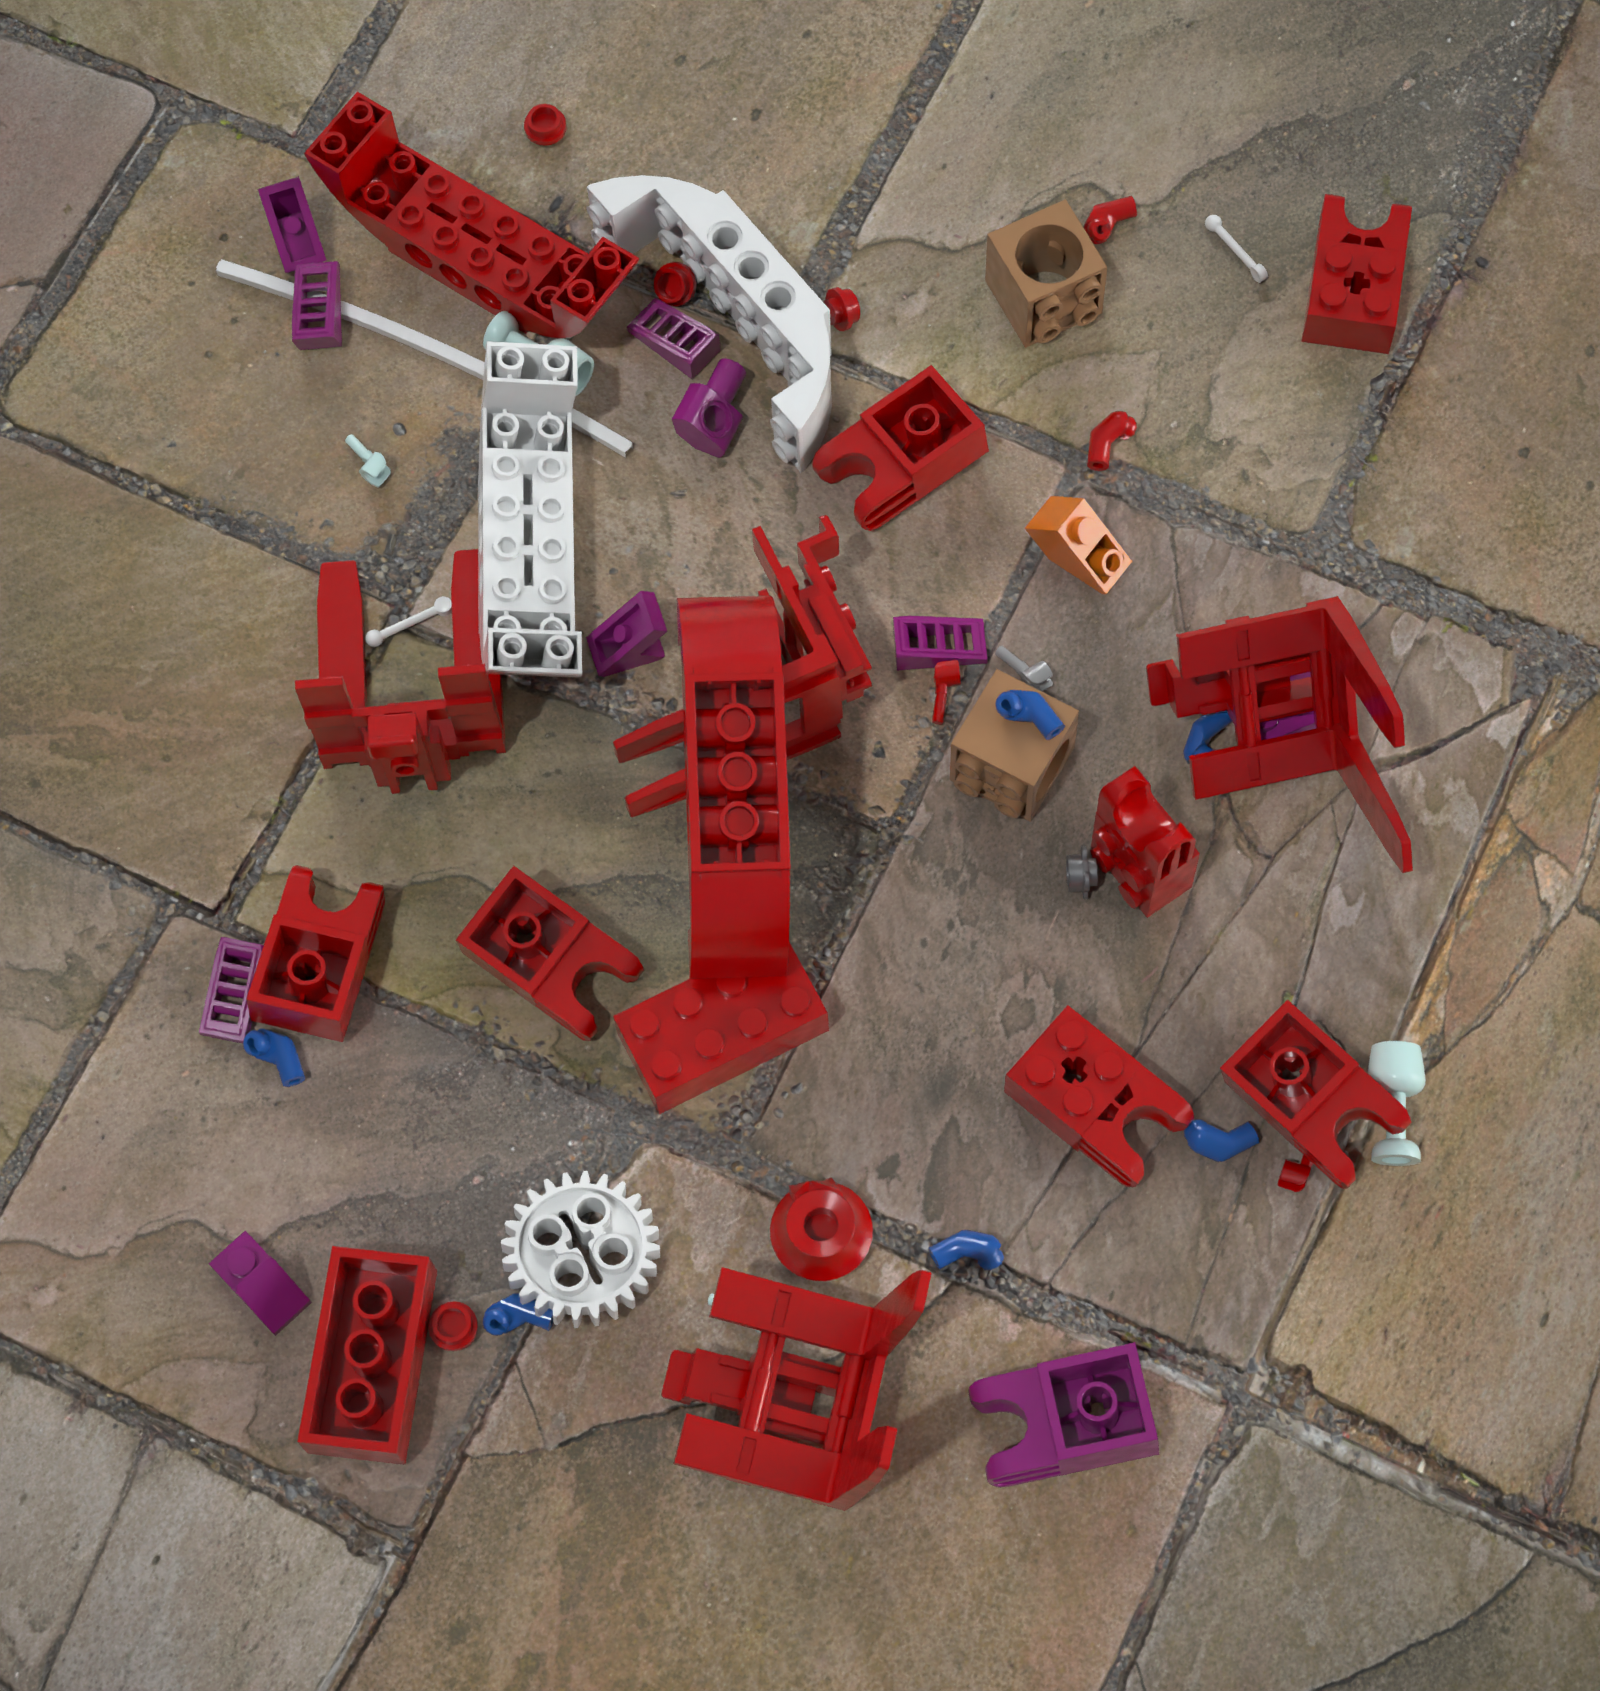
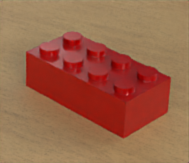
[613,942,829,1114]
[297,1246,437,1465]

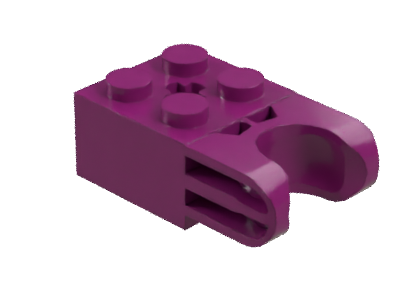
[968,1342,1160,1488]

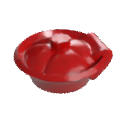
[770,1177,873,1281]

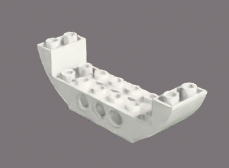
[587,175,832,473]
[478,341,582,677]

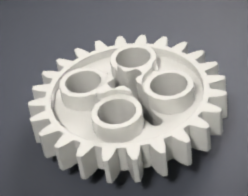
[501,1171,660,1328]

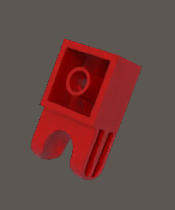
[1301,194,1412,354]
[812,365,989,531]
[1090,766,1200,918]
[246,865,385,1042]
[456,865,644,1041]
[1220,999,1412,1189]
[1004,1005,1194,1188]

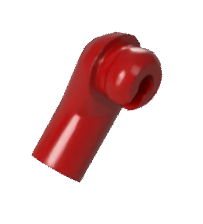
[1083,196,1137,244]
[1087,411,1137,471]

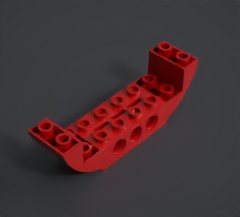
[304,92,639,338]
[677,596,791,979]

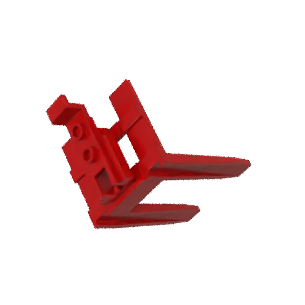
[613,515,872,817]
[295,549,506,794]
[1146,596,1413,873]
[661,1267,932,1511]

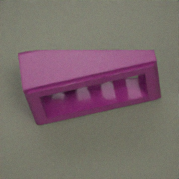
[292,261,342,350]
[627,298,721,379]
[893,616,987,671]
[199,937,264,1044]

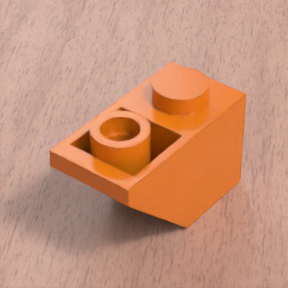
[1025,496,1132,594]

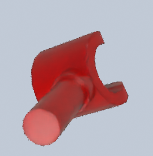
[932,660,961,725]
[1277,1155,1313,1192]

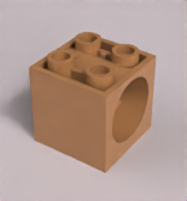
[985,199,1107,348]
[950,669,1079,822]

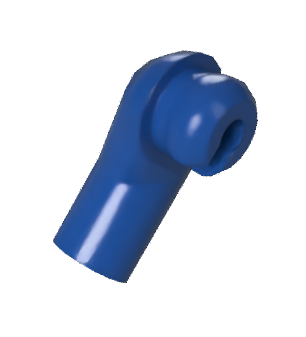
[995,690,1065,740]
[1183,710,1232,764]
[243,1029,305,1087]
[1184,1119,1259,1162]
[928,1230,1004,1270]
[483,1293,554,1336]

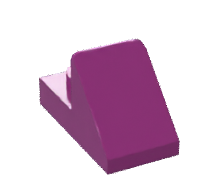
[258,176,327,273]
[586,591,668,677]
[208,1230,312,1336]

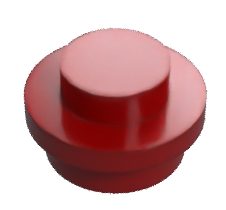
[524,104,567,146]
[654,262,696,306]
[823,287,860,331]
[428,1301,478,1351]

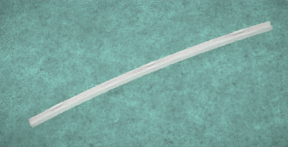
[216,259,633,457]

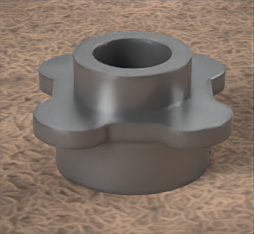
[1066,846,1098,899]

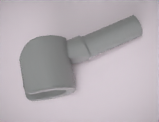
[995,646,1053,691]

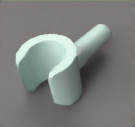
[345,434,391,488]

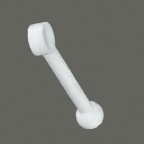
[1205,215,1268,283]
[365,596,452,647]

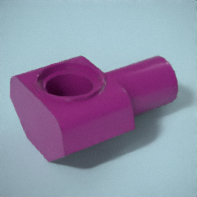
[672,358,747,458]

